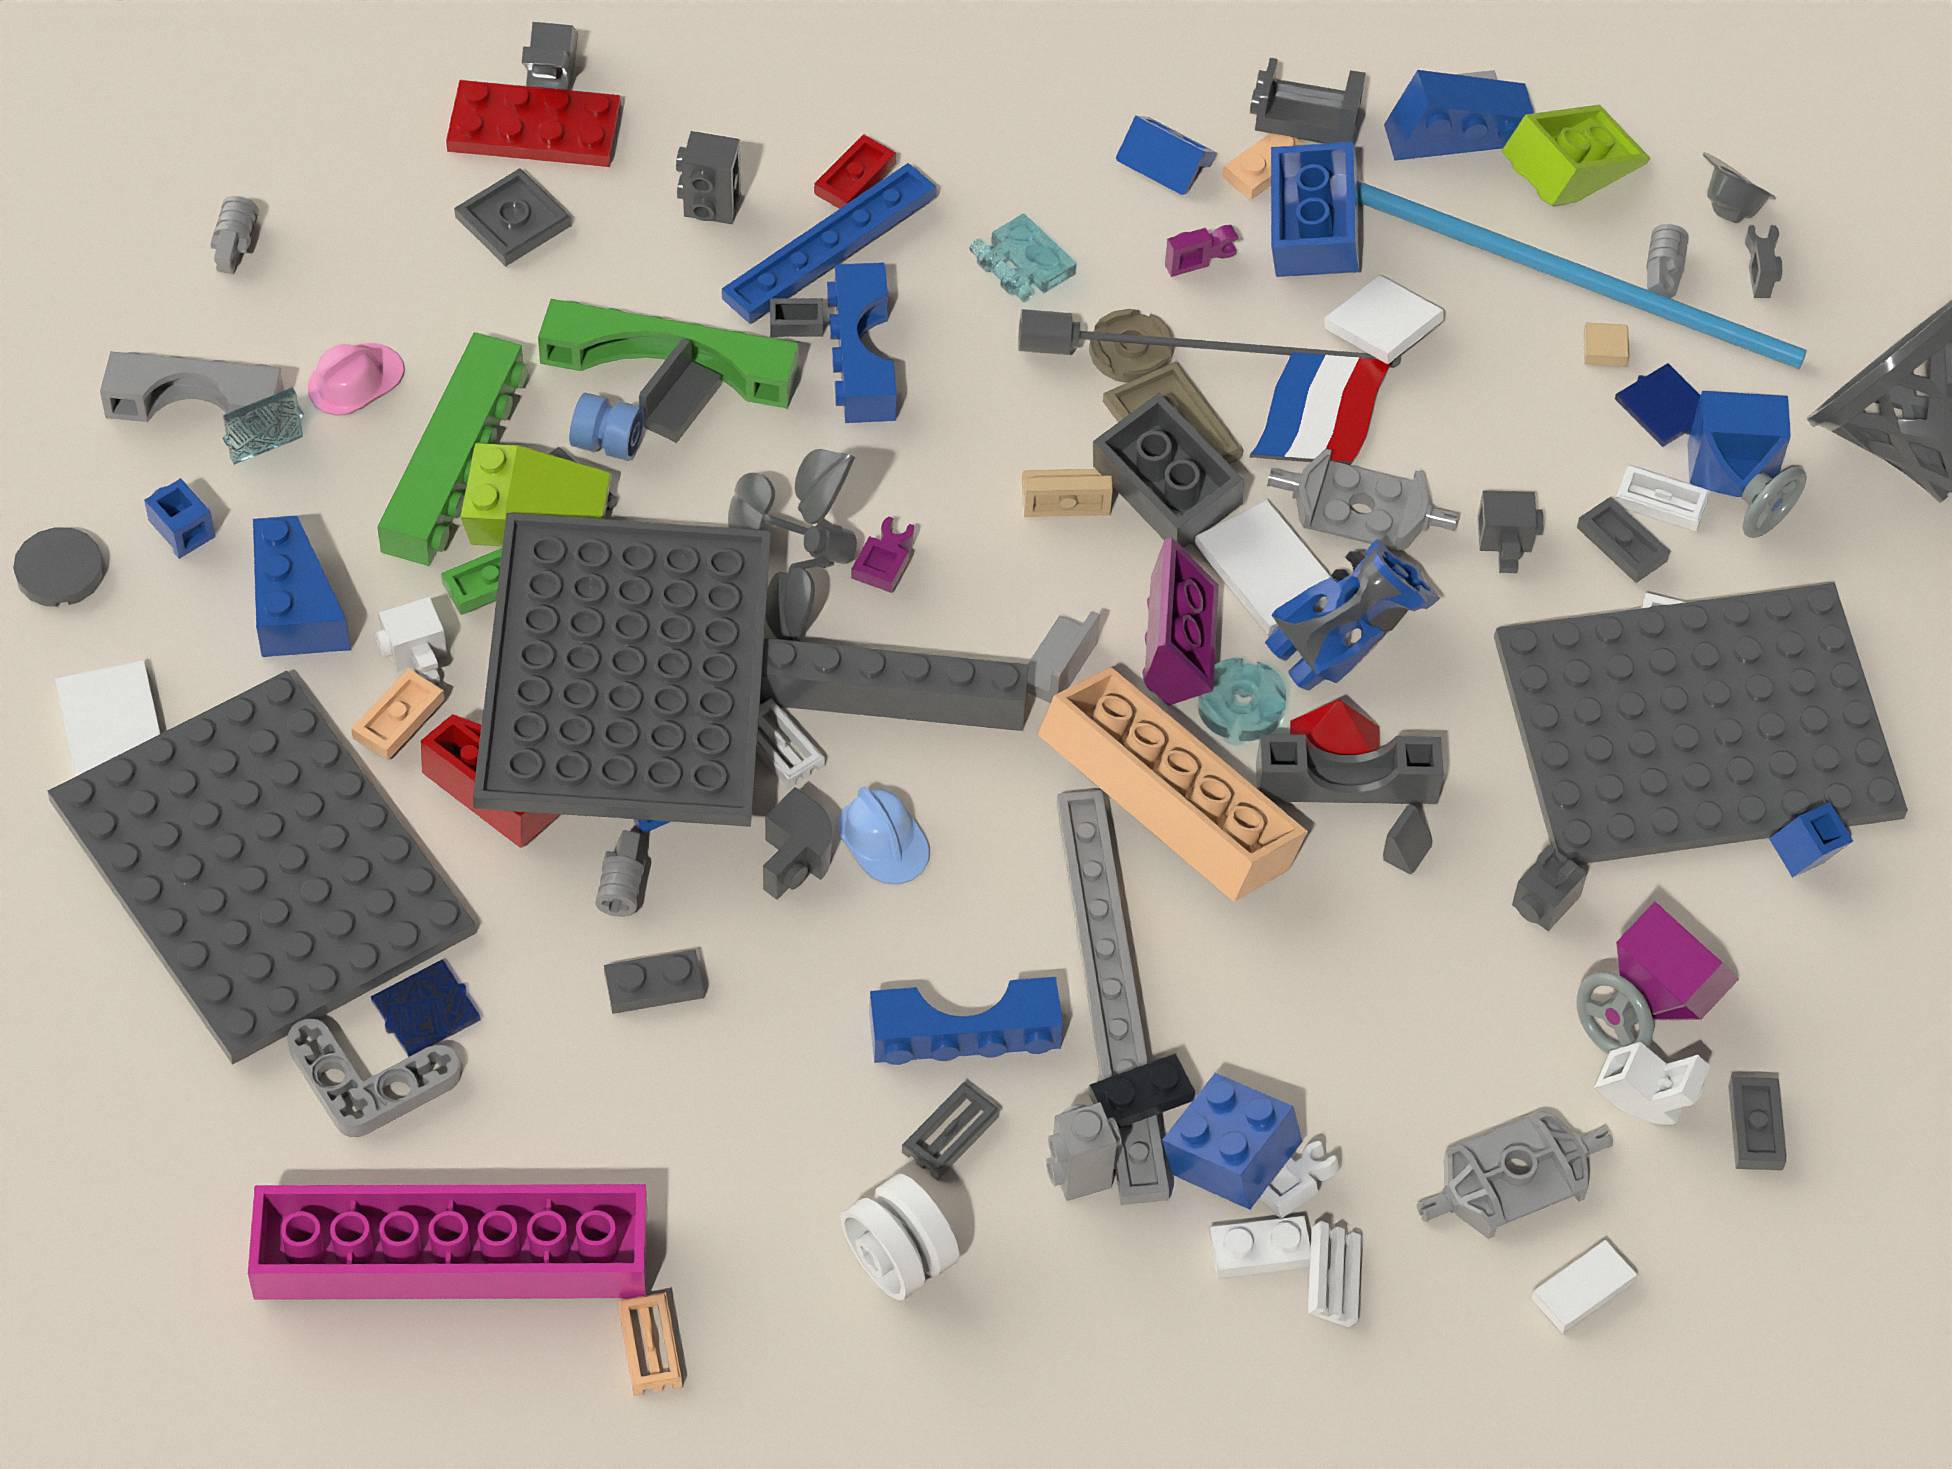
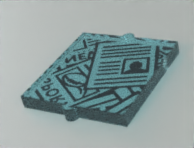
[222,387,304,465]

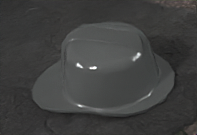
[1703,152,1777,223]

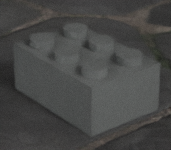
[1093,392,1244,548]

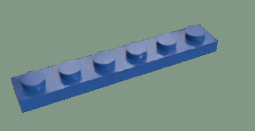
[722,163,936,324]

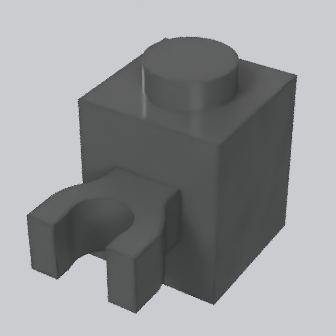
[1477,490,1543,573]
[1512,845,1587,931]

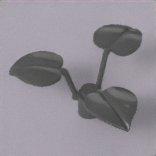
[728,449,857,642]

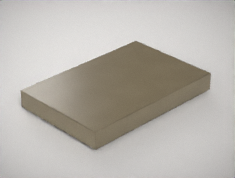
[1103,361,1242,464]

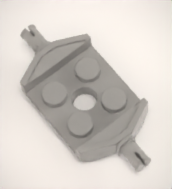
[1267,449,1459,551]
[1417,1111,1613,1239]

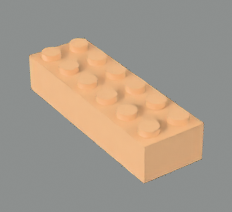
[1038,667,1308,902]

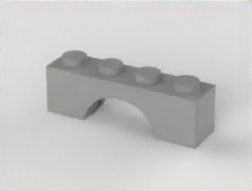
[100,351,284,434]

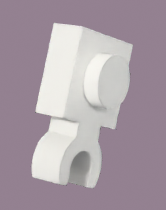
[1260,1140,1339,1219]

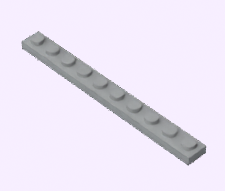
[1057,790,1169,1205]

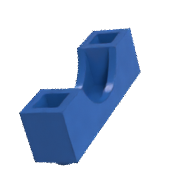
[827,262,897,423]
[869,977,1063,1065]

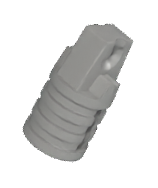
[210,196,259,274]
[1646,224,1689,298]
[595,830,645,917]

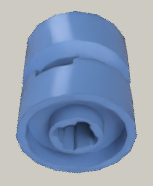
[569,392,645,461]

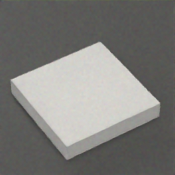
[1324,275,1443,364]

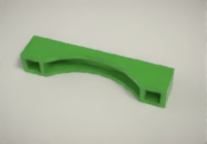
[538,299,799,409]

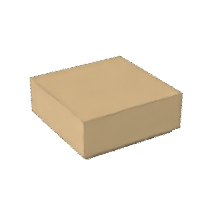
[1583,322,1629,367]

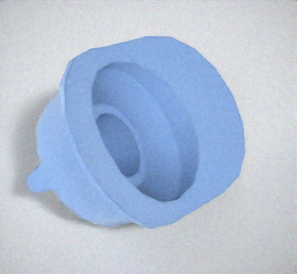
[838,786,929,884]

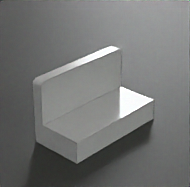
[1027,611,1100,704]

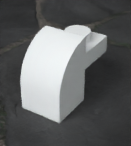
[1594,1042,1711,1125]

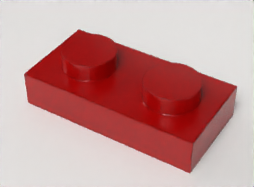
[814,134,896,209]

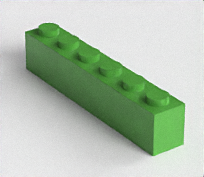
[377,332,528,566]

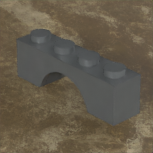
[1256,734,1444,804]

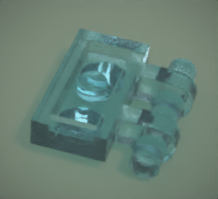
[969,213,1077,302]

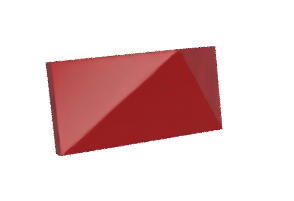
[1289,699,1379,755]

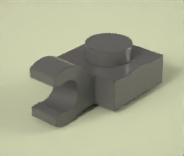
[1745,225,1782,298]

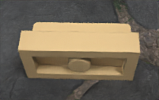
[1022,469,1112,517]

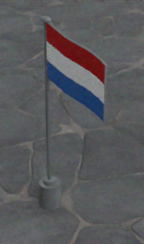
[1018,309,1400,465]

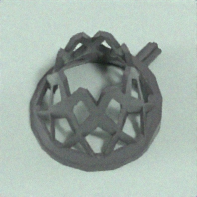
[1807,300,1952,503]

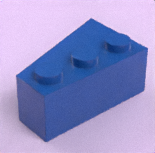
[1384,70,1534,161]
[253,516,351,657]

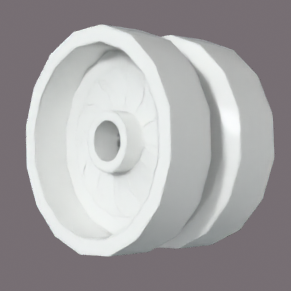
[840,1174,960,1301]

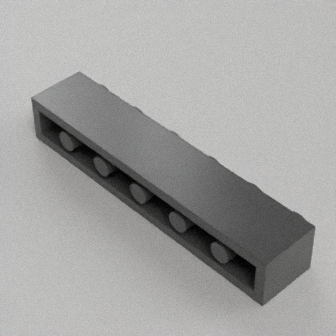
[759,638,1029,731]

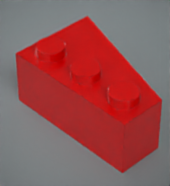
[421,714,560,848]

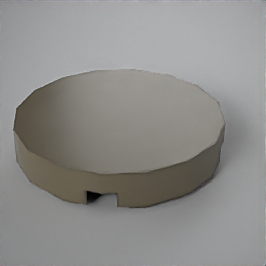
[1089,309,1173,383]

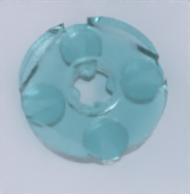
[1197,658,1286,746]

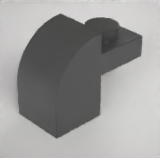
[522,22,578,90]
[763,787,832,900]

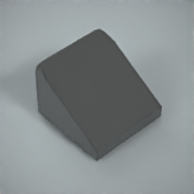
[1383,804,1432,874]

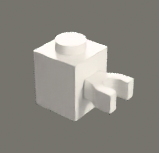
[375,597,447,684]

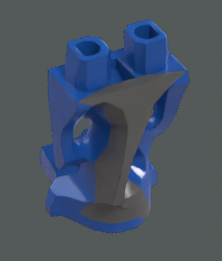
[1265,539,1440,691]

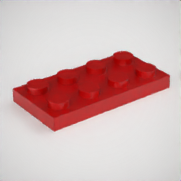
[446,80,621,167]

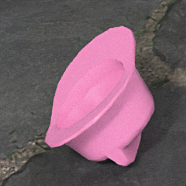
[308,343,404,415]

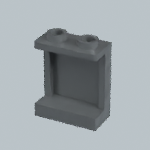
[1250,58,1366,143]

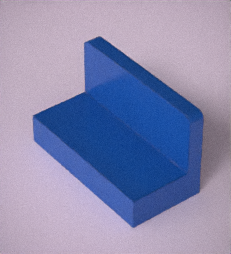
[1116,115,1217,195]

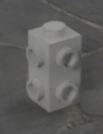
[1046,1102,1121,1201]

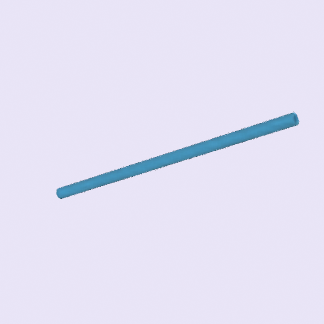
[1358,181,1807,369]

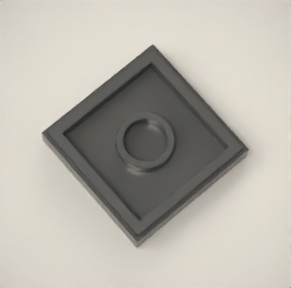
[454,168,571,267]

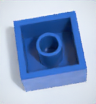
[1162,1073,1303,1210]

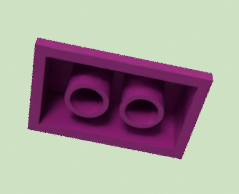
[1142,537,1219,706]

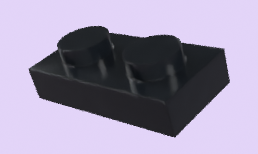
[1088,1053,1195,1128]

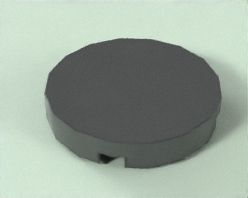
[13,527,103,607]

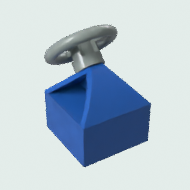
[1687,391,1807,538]

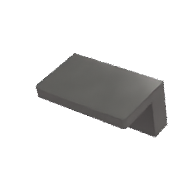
[639,338,721,443]

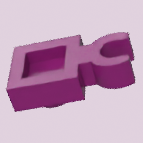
[1165,225,1238,277]
[851,516,914,593]

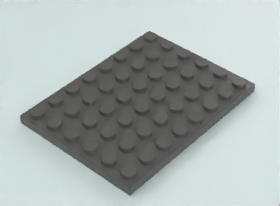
[473,513,771,827]
[1494,583,1908,865]
[48,670,476,1065]

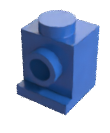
[144,478,215,559]

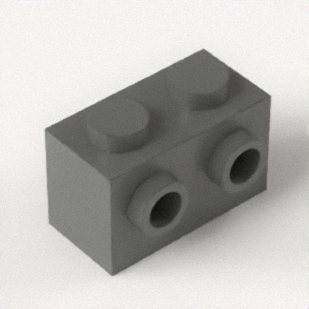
[676,131,741,224]

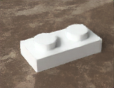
[1208,1216,1311,1279]

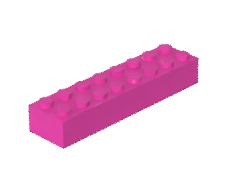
[248,1184,648,1300]

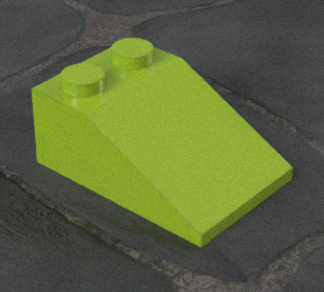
[1501,104,1650,206]
[461,443,612,546]

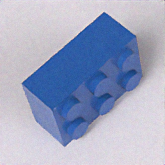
[1271,141,1359,277]

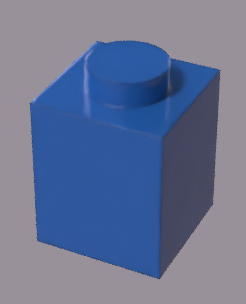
[1769,802,1853,878]

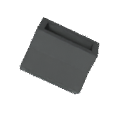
[770,298,823,337]

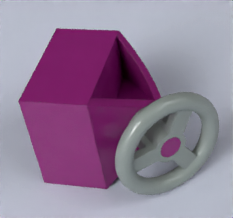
[1577,901,1739,1054]

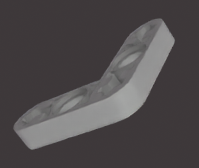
[287,1019,461,1137]

